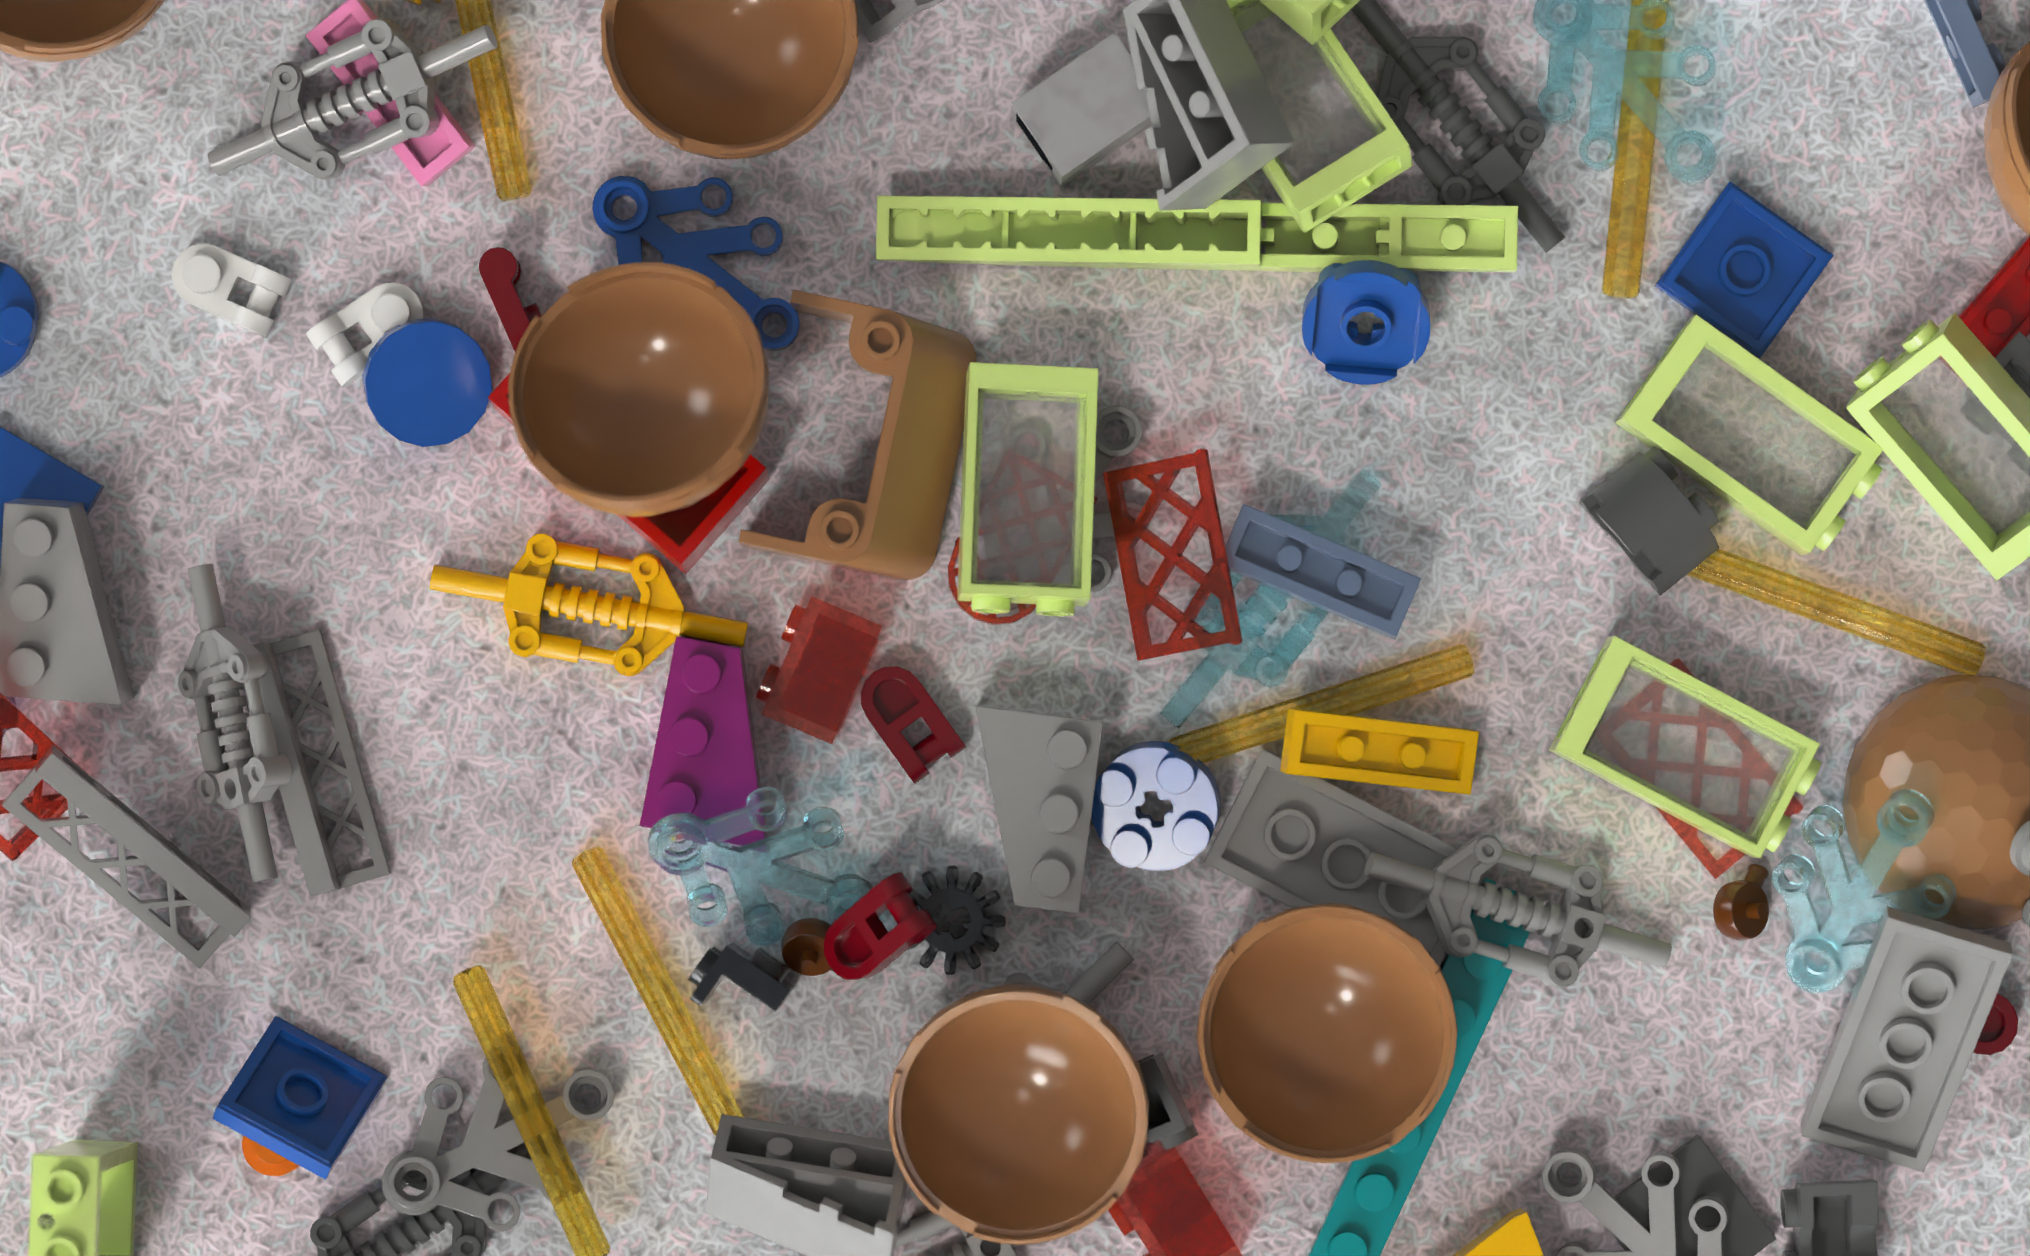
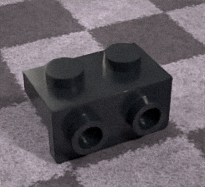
[688,943,795,1012]

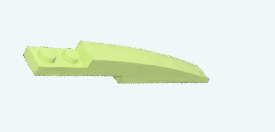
[876,196,1518,272]

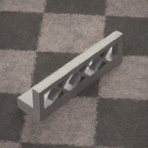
[253,629,391,896]
[2,745,251,968]

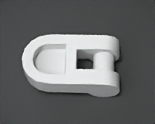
[171,243,292,338]
[306,283,425,387]

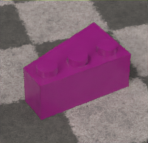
[640,636,769,850]

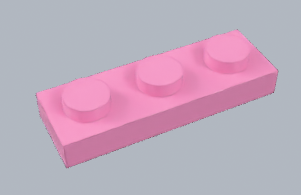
[306,0,476,186]

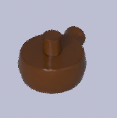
[1713,864,1769,941]
[781,918,847,980]

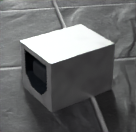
[1011,32,1152,187]

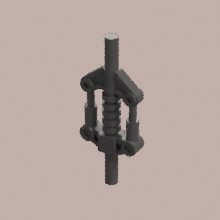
[1351,0,1566,253]
[310,1141,540,1256]

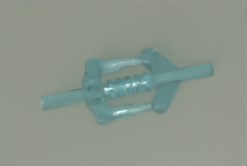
[1159,469,1382,729]

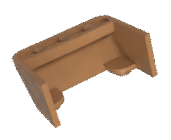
[738,289,977,581]

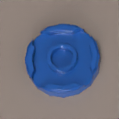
[362,318,492,447]

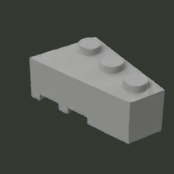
[1123,0,1296,211]
[0,498,134,705]
[975,705,1103,914]
[706,1114,907,1256]

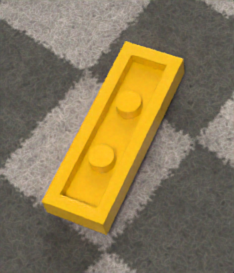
[1280,708,1479,795]

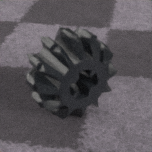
[907,865,1006,975]

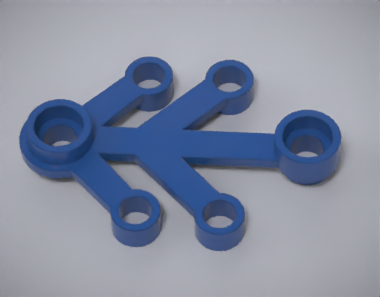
[592,176,800,351]

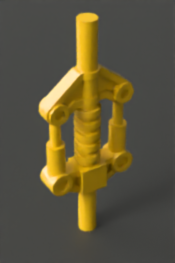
[430,534,748,677]

